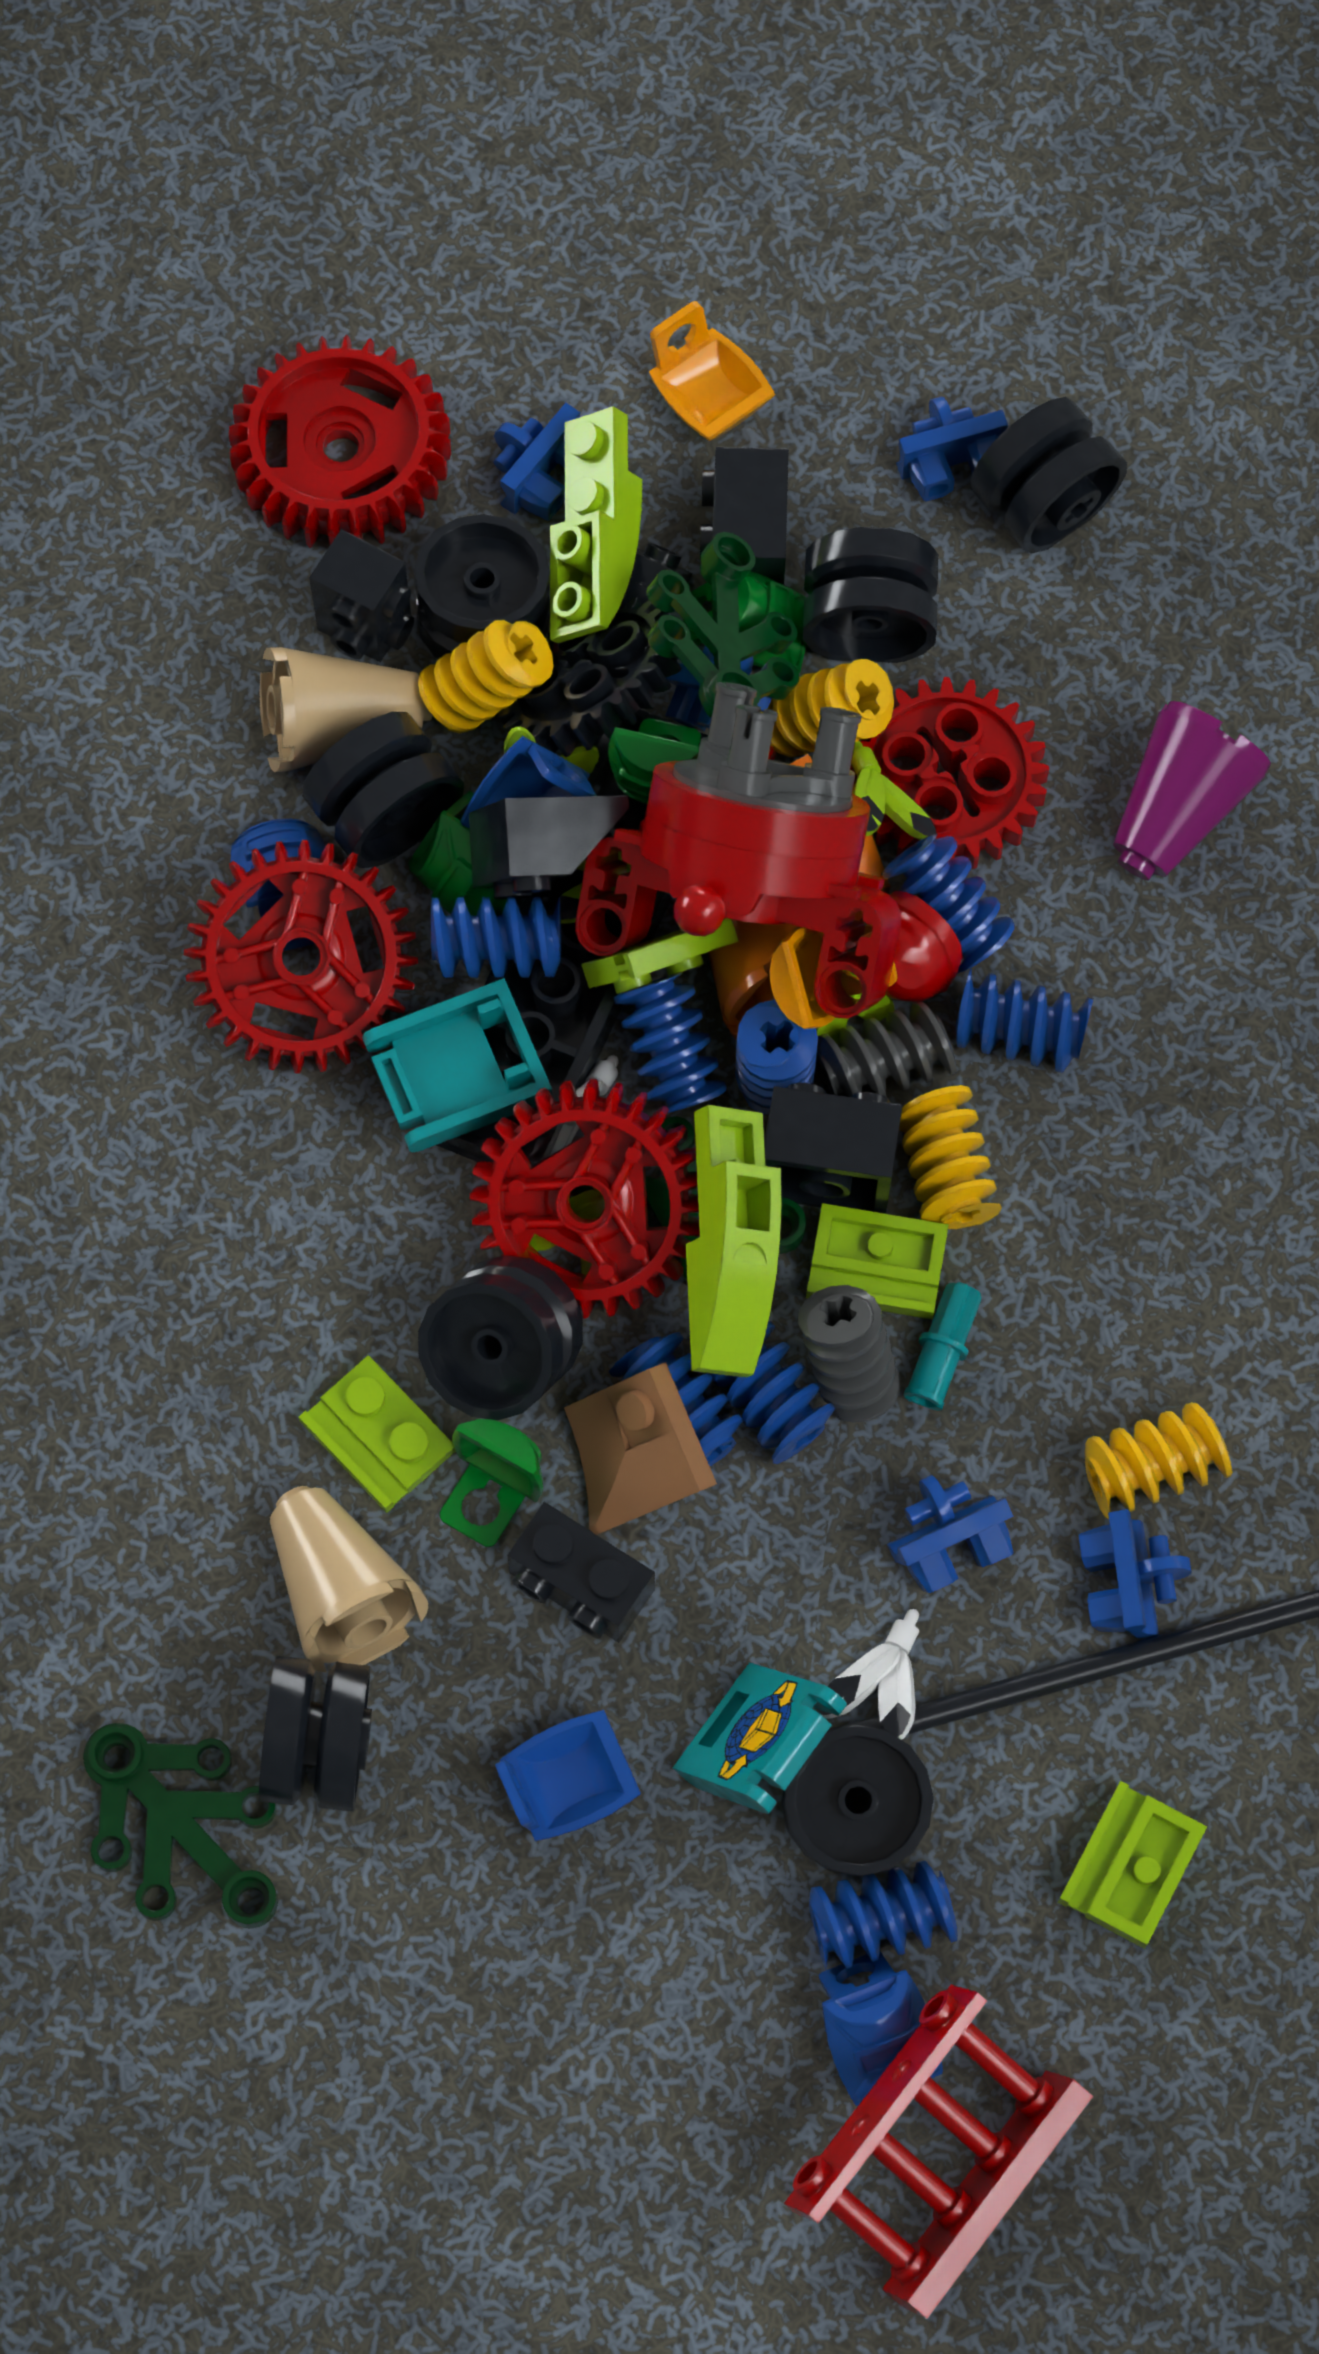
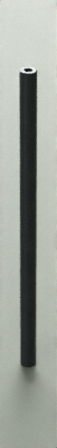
[828,1589,1319,1735]

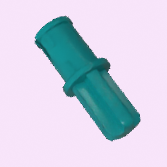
[903,1282,982,1411]

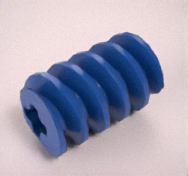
[881,834,1015,974]
[431,897,561,978]
[955,968,1093,1073]
[613,973,727,1113]
[735,999,818,1115]
[712,1321,835,1464]
[609,1332,743,1466]
[809,1860,958,1970]

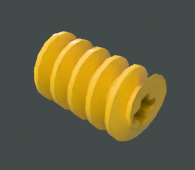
[418,620,554,733]
[760,659,894,757]
[899,1085,1002,1229]
[1085,1402,1233,1519]

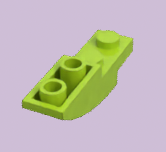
[550,406,643,643]
[686,1105,781,1378]

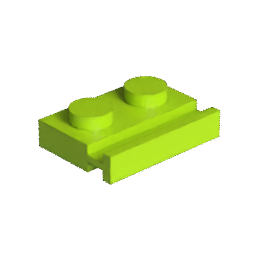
[581,918,739,994]
[806,1203,949,1320]
[299,1355,456,1513]
[1058,1781,1207,1949]

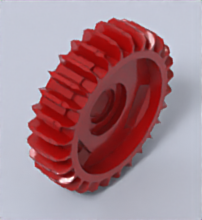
[228,334,452,548]
[184,840,418,1074]
[469,1079,700,1319]

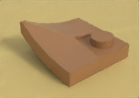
[564,1362,717,1535]

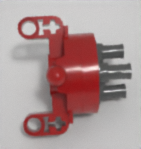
[575,682,901,1019]

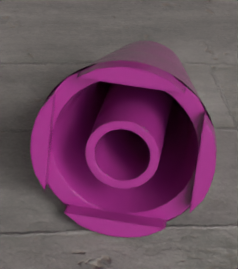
[1113,701,1271,881]

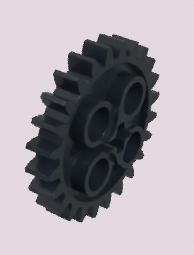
[498,597,682,757]

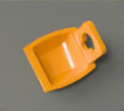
[649,301,775,441]
[770,925,898,1029]

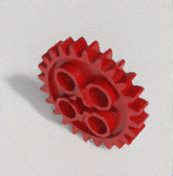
[850,677,1049,869]

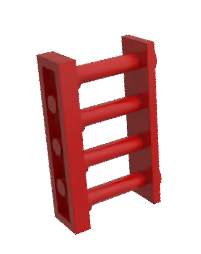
[784,1985,1093,2319]

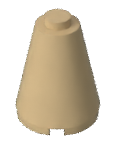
[260,647,432,772]
[270,1486,428,1673]

